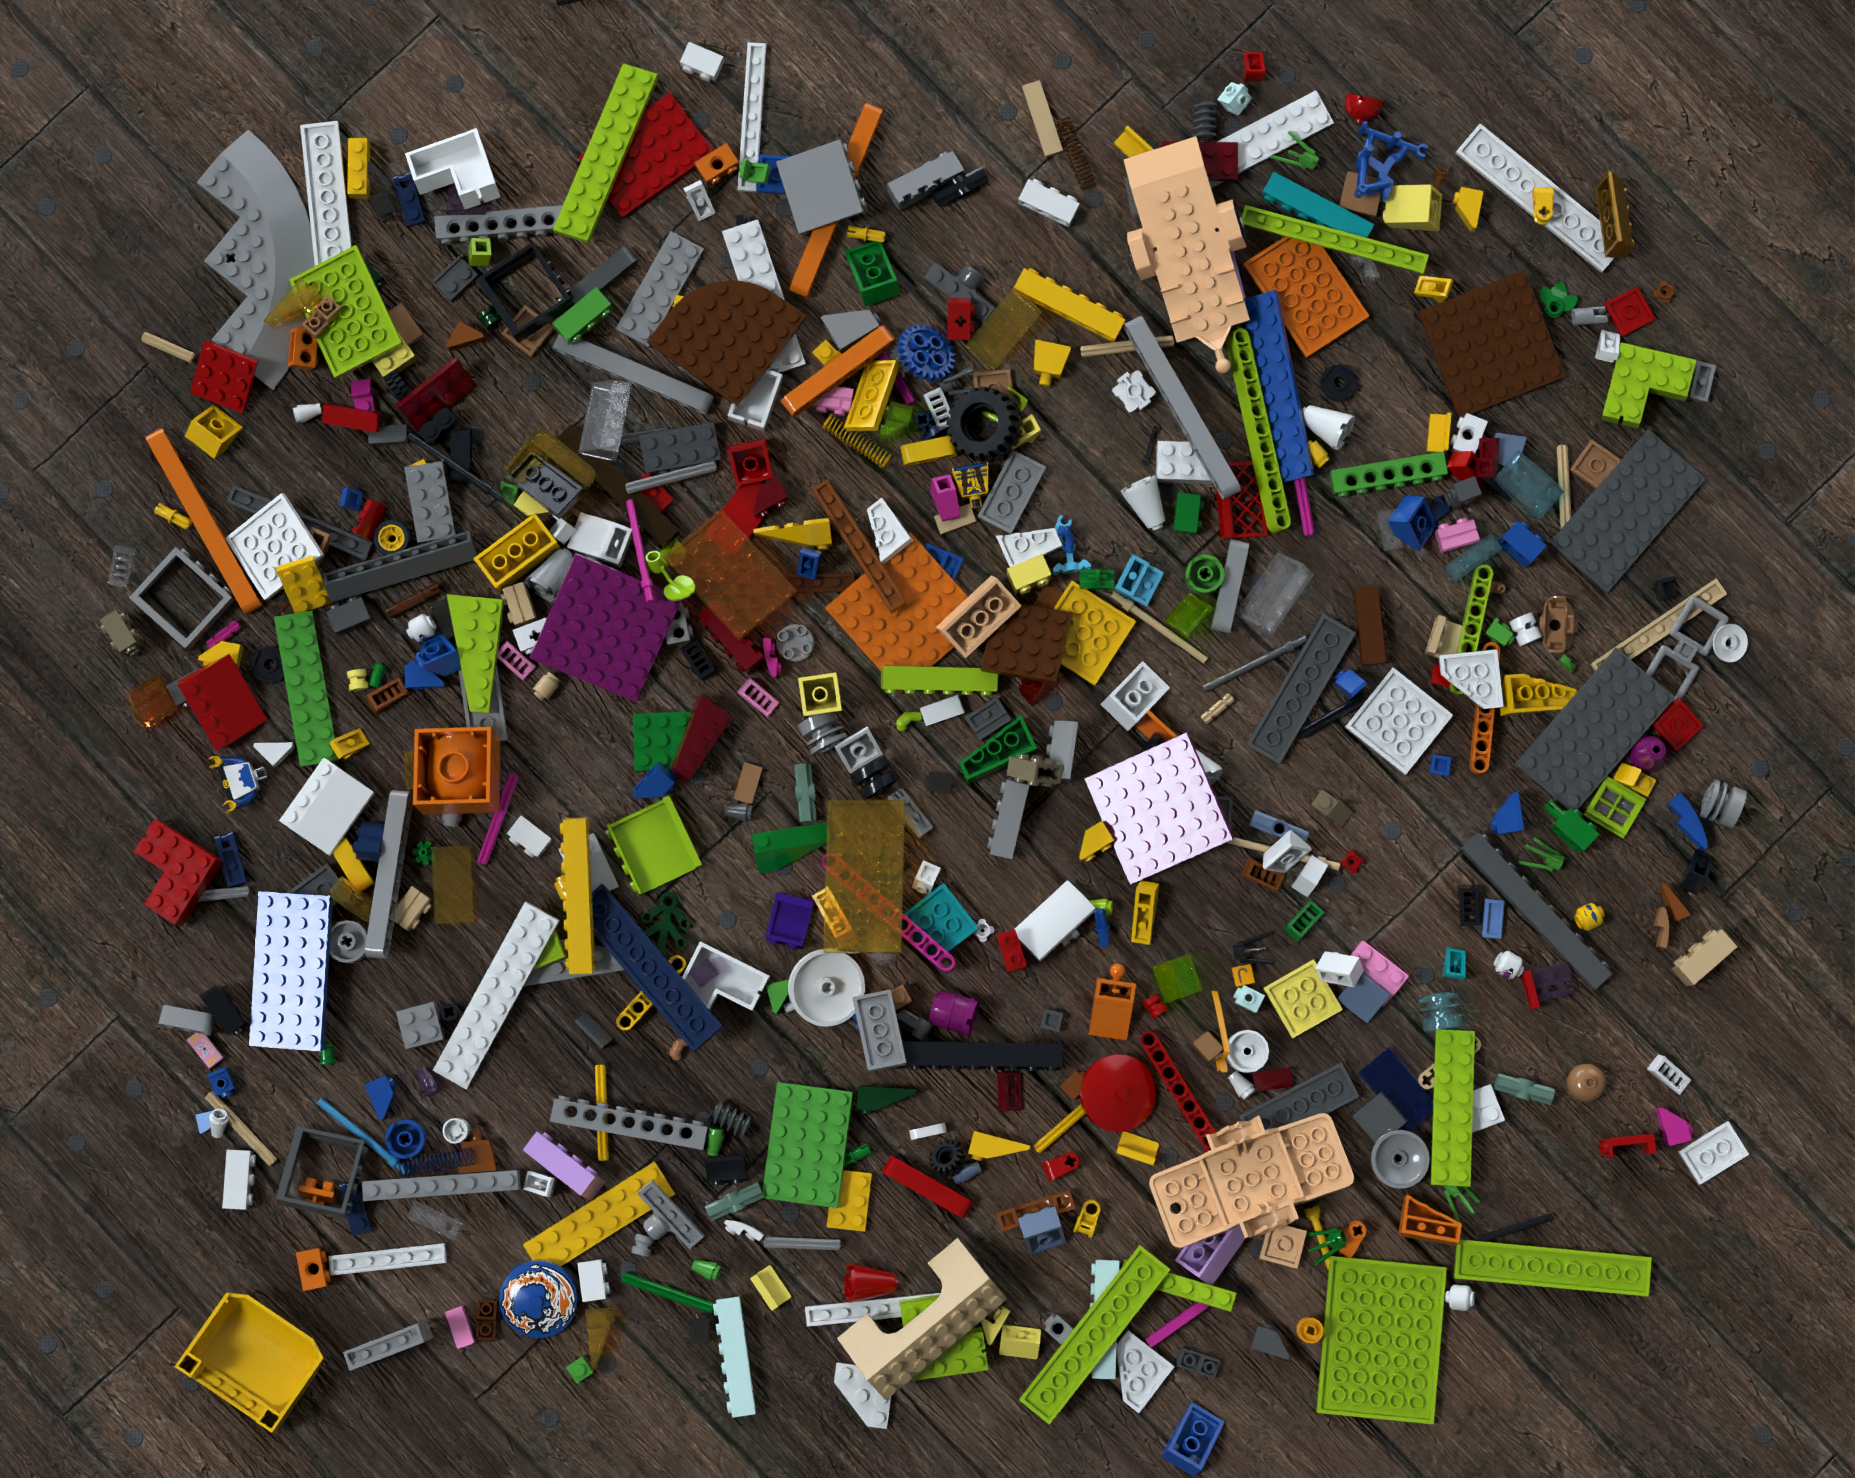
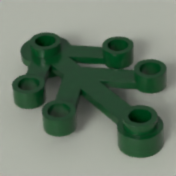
[641,892,691,959]

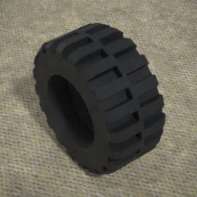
[946,387,1023,462]

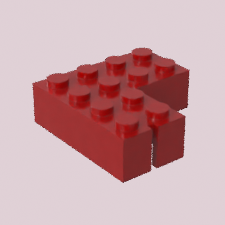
[133,819,223,926]

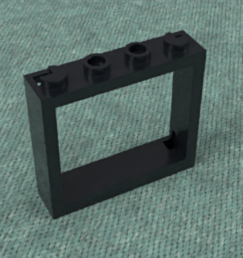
[476,242,575,343]

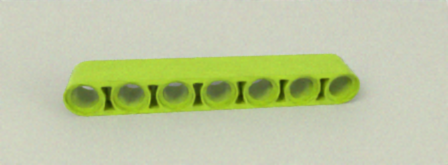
[1449,565,1493,695]

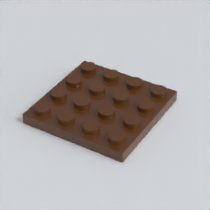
[981,603,1072,684]

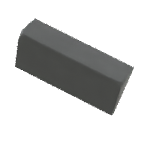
[368,424,408,446]
[575,1013,613,1049]

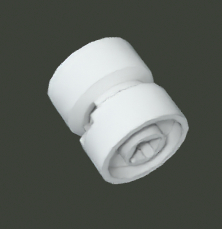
[1509,612,1543,647]
[442,1118,471,1143]

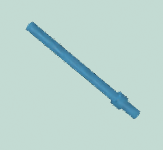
[317,1098,411,1174]

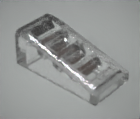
[108,546,136,588]

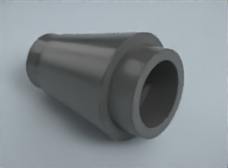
[725,803,754,822]

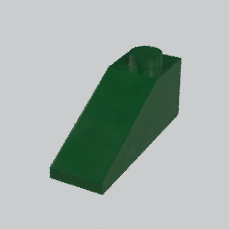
[857,1086,916,1114]

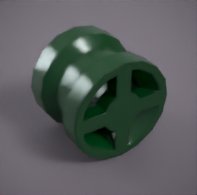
[478,306,502,330]

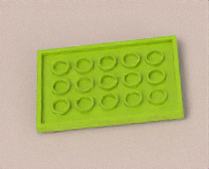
[289,245,404,380]

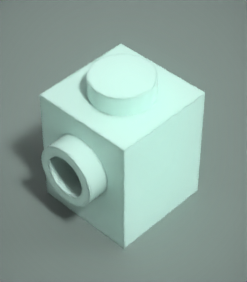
[1233,985,1265,1013]

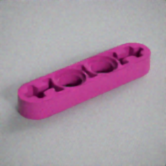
[1145,1302,1209,1348]

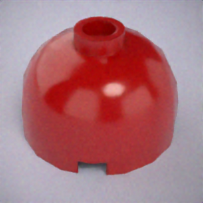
[1345,93,1383,123]

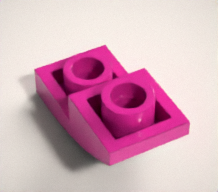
[763,638,782,679]

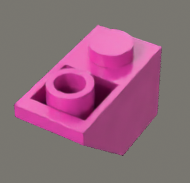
[930,474,960,522]

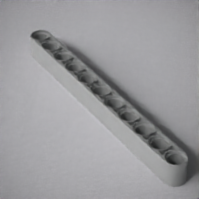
[1123,316,1241,500]

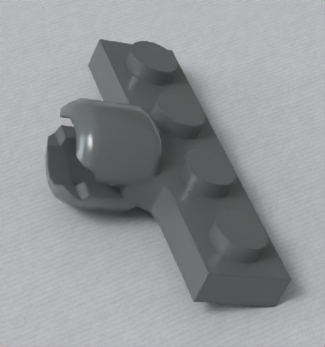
[924,262,996,323]

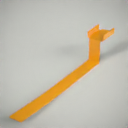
[1212,991,1230,1072]

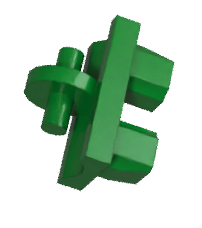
[1079,569,1114,590]

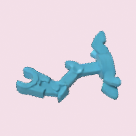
[1053,515,1091,576]

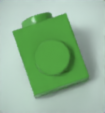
[739,159,771,184]

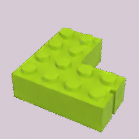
[1601,343,1696,429]
[900,1294,988,1381]

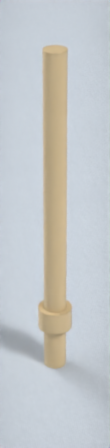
[1111,591,1208,664]
[1226,837,1340,871]

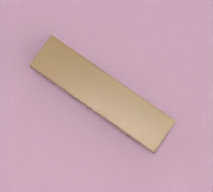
[1022,80,1063,158]

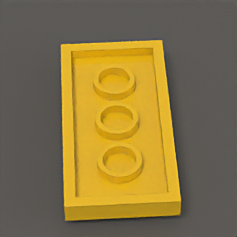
[844,360,900,431]

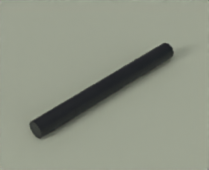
[1478,1213,1554,1242]

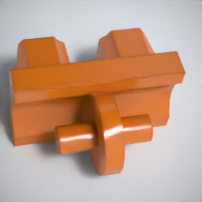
[299,1177,336,1205]

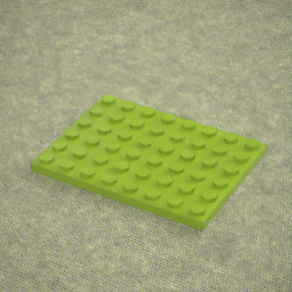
[1316,1256,1447,1424]

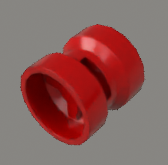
[1142,993,1168,1019]

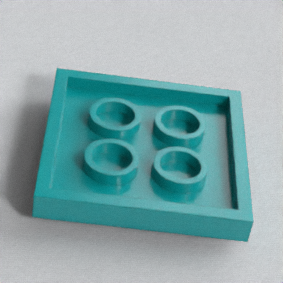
[901,883,979,956]

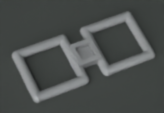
[1646,596,1729,703]

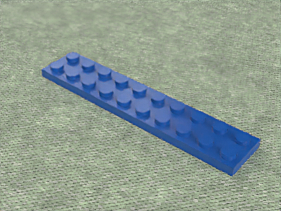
[1245,290,1314,484]

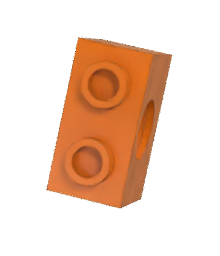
[695,143,739,186]
[296,1247,331,1291]

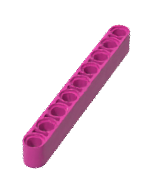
[822,853,956,973]

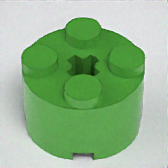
[1185,554,1224,596]

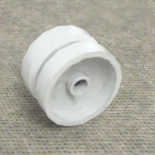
[1226,1030,1269,1073]

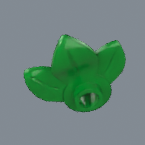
[1540,282,1578,318]

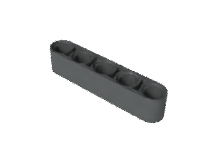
[555,246,639,304]

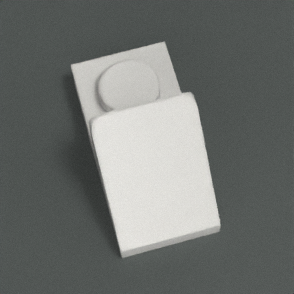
[683,180,716,221]
[1595,330,1620,363]

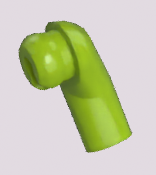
[896,712,921,731]

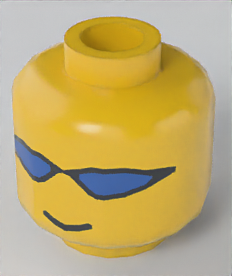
[1574,903,1605,931]

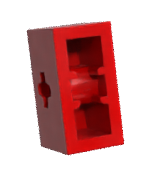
[947,298,974,340]

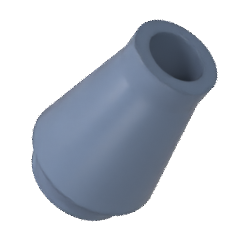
[953,1162,981,1184]

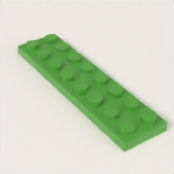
[274,611,339,767]

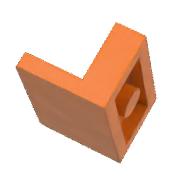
[1135,710,1177,741]

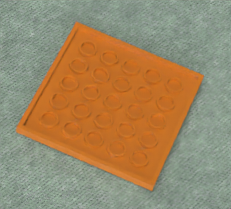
[825,532,968,694]

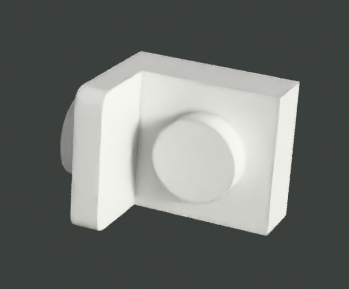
[912,860,941,894]

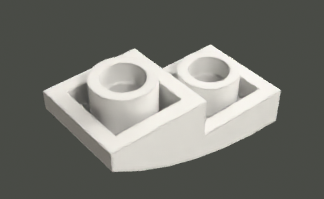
[920,694,965,726]
[724,1220,764,1242]

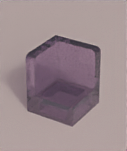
[689,958,720,988]

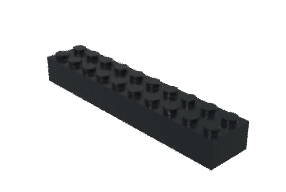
[891,1041,1062,1071]

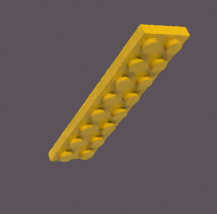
[523,1161,675,1267]

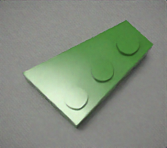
[552,287,613,345]

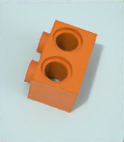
[287,327,319,370]

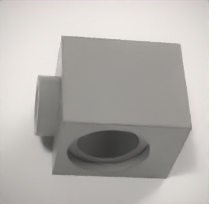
[1044,1314,1073,1344]

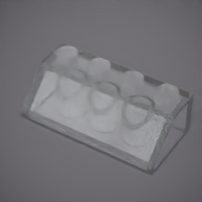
[578,380,632,461]
[1235,552,1314,637]

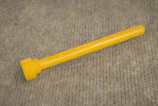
[1304,1205,1330,1269]

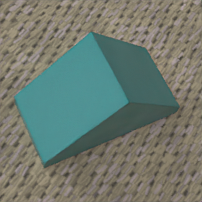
[1442,948,1466,981]

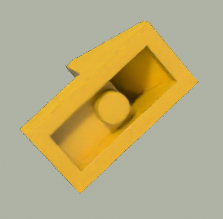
[1414,276,1453,303]
[812,340,841,367]
[329,728,370,759]
[1613,763,1656,797]

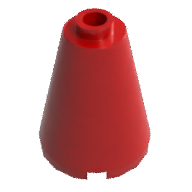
[844,1264,899,1303]

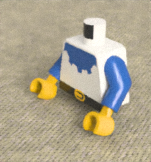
[208,756,267,814]

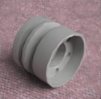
[797,712,848,755]
[1700,779,1747,829]

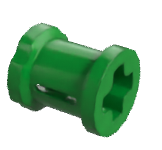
[318,1044,336,1065]

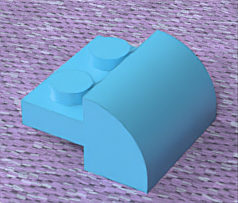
[1115,554,1164,606]

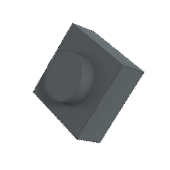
[1040,1009,1063,1032]

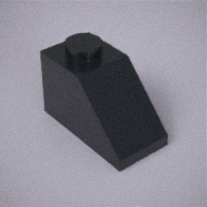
[1680,849,1713,895]

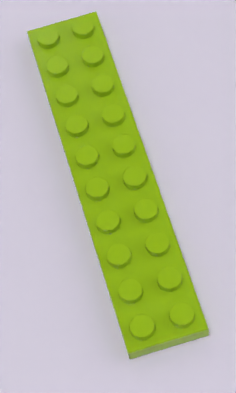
[553,63,659,244]
[1453,1239,1652,1297]
[1019,1245,1171,1425]

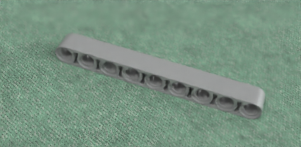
[552,334,714,415]
[365,790,413,959]

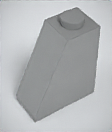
[821,310,881,353]

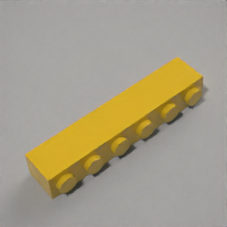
[1013,268,1125,342]

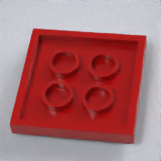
[190,340,259,414]

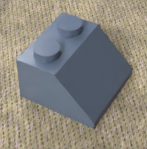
[1018,1207,1066,1256]

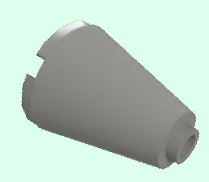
[525,548,573,602]

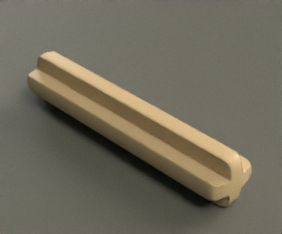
[141,332,195,363]

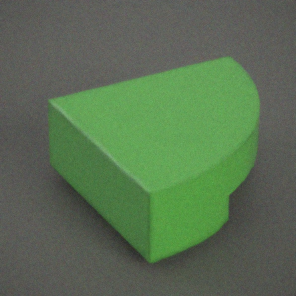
[500,481,519,505]
[1557,655,1576,673]

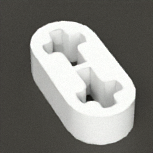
[909,1123,947,1140]

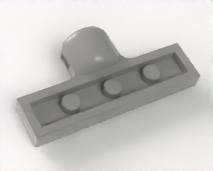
[637,1179,704,1249]

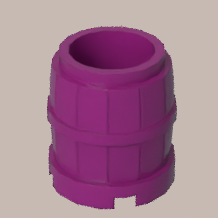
[929,991,980,1037]

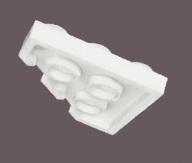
[1439,649,1504,709]
[1116,1330,1174,1413]
[834,1362,891,1429]

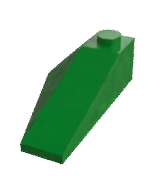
[751,822,831,874]

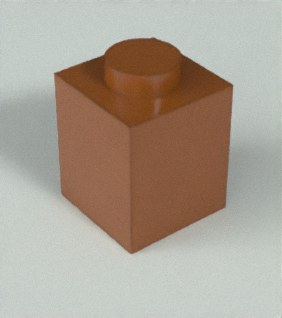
[1059,1070,1085,1100]

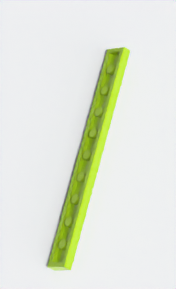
[1241,205,1429,274]

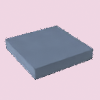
[1337,972,1391,1023]

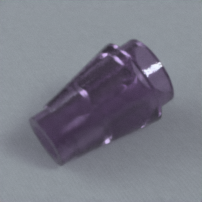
[416,1067,439,1097]

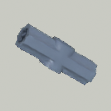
[1249,810,1309,842]

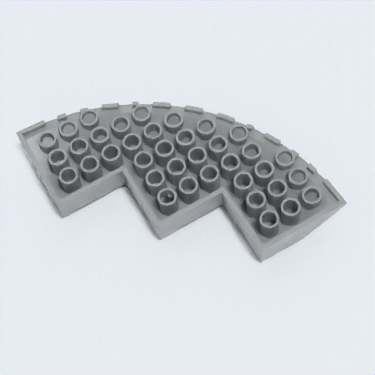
[197,129,315,391]

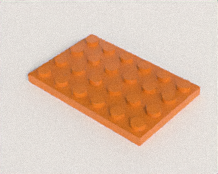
[1243,237,1369,358]

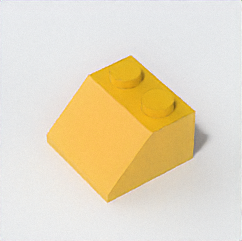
[185,404,243,459]

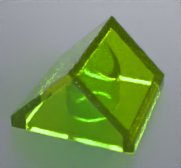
[1165,593,1213,641]

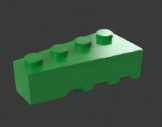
[959,715,1037,785]

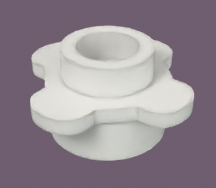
[973,919,994,942]

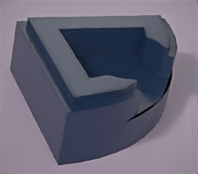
[921,425,940,441]
[1431,496,1451,522]

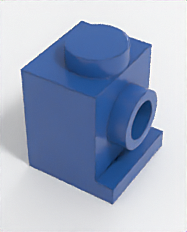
[207,1067,237,1098]

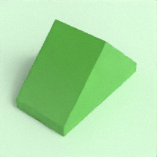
[766,979,789,1014]

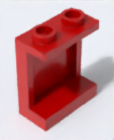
[996,929,1026,973]
[1599,1134,1656,1158]

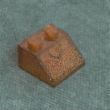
[126,674,178,729]

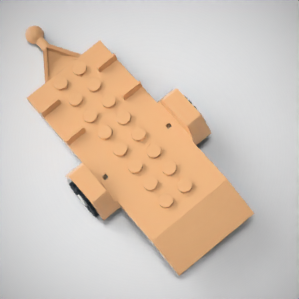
[1124,136,1250,374]

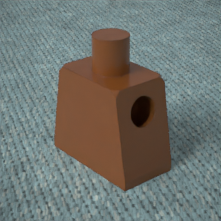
[459,1129,498,1174]

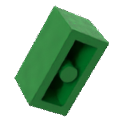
[1173,492,1204,535]

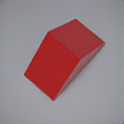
[1244,52,1265,82]

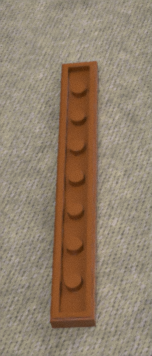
[812,479,907,614]

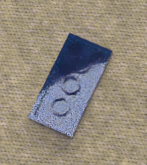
[1358,1048,1433,1132]

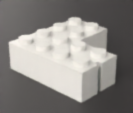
[405,128,501,209]
[682,942,770,1011]

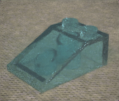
[1494,451,1564,520]

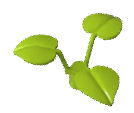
[646,538,695,601]

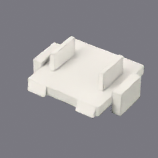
[1112,370,1156,413]

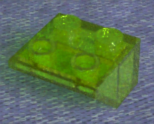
[879,401,913,445]
[1152,954,1202,1003]

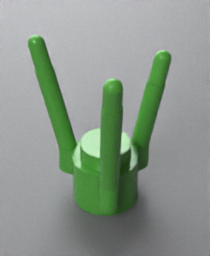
[1270,131,1319,170]
[1518,837,1564,872]
[1443,1186,1480,1223]

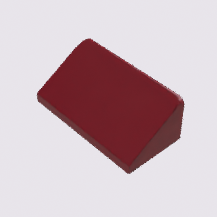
[1252,1067,1293,1092]
[997,1072,1022,1111]

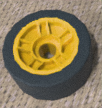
[373,520,411,556]

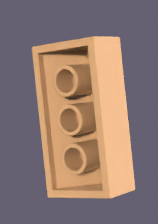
[936,575,1021,658]

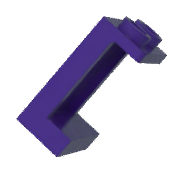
[765,892,814,950]

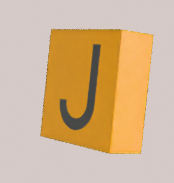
[1231,964,1255,987]

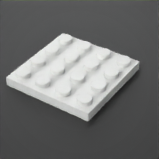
[225,493,324,600]
[1345,668,1453,775]

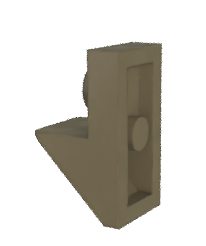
[1311,789,1353,828]

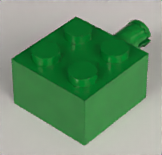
[1543,799,1599,854]

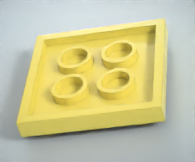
[1263,959,1343,1038]

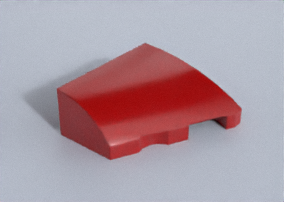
[352,499,386,543]

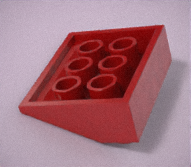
[178,653,267,751]

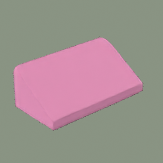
[445,1306,476,1349]

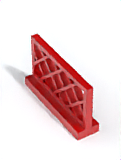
[1215,461,1268,541]

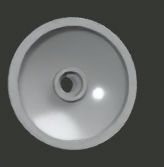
[1371,1130,1429,1189]

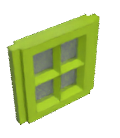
[1583,776,1646,839]

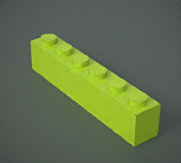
[881,666,998,695]

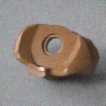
[1539,596,1578,654]

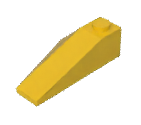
[753,518,832,551]
[1499,674,1577,716]

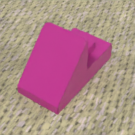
[351,379,375,412]

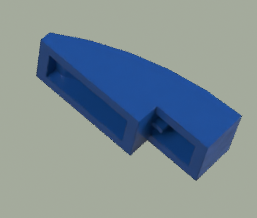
[1666,793,1708,851]

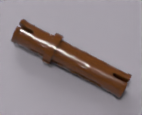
[385,582,442,619]

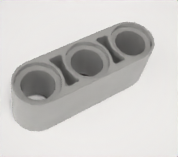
[158,1005,215,1035]

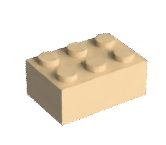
[1671,929,1737,986]

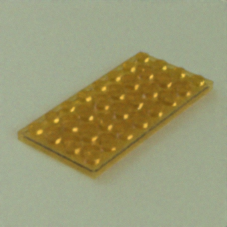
[823,800,905,954]

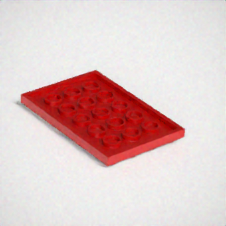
[578,93,713,219]

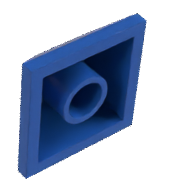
[1491,792,1524,836]

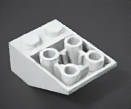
[567,512,633,568]

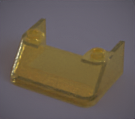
[504,429,596,521]

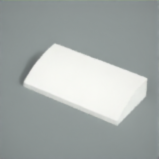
[1015,880,1096,961]

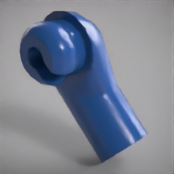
[1058,526,1074,553]

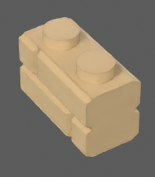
[501,582,538,627]
[394,886,432,931]

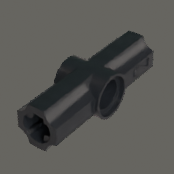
[931,166,989,207]

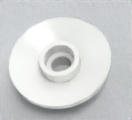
[1713,624,1748,662]

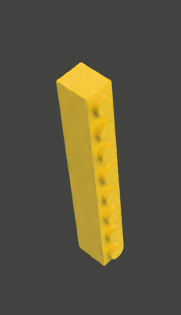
[560,817,595,974]

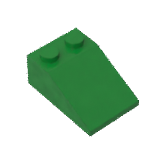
[844,241,900,306]

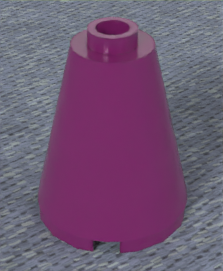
[1629,735,1667,773]

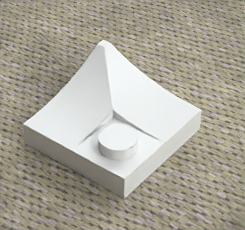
[1472,1084,1505,1133]

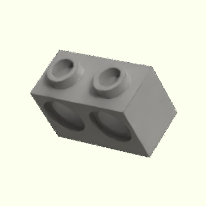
[666,603,693,647]

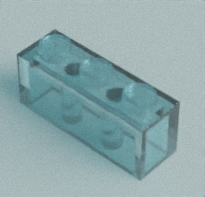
[1442,534,1502,584]

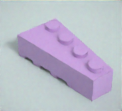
[523,1132,605,1201]

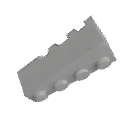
[887,151,964,212]
[987,776,1029,859]

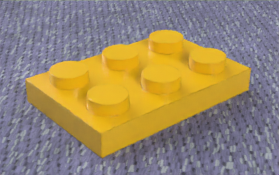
[276,555,332,613]
[827,1170,872,1232]

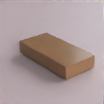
[734,762,763,805]

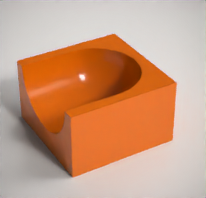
[413,727,501,815]

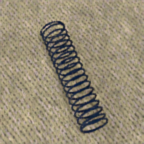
[399,1147,475,1177]

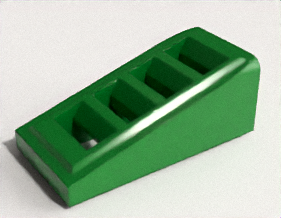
[1284,899,1325,942]

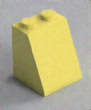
[1383,185,1442,231]
[798,672,842,716]

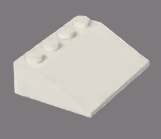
[279,758,375,856]

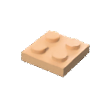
[1259,1225,1307,1269]

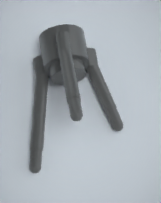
[940,366,974,396]

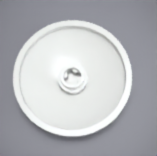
[788,949,865,1027]

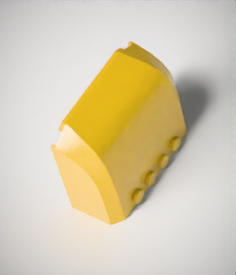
[175,1292,324,1434]

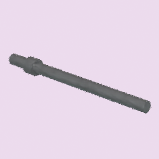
[1202,635,1307,692]

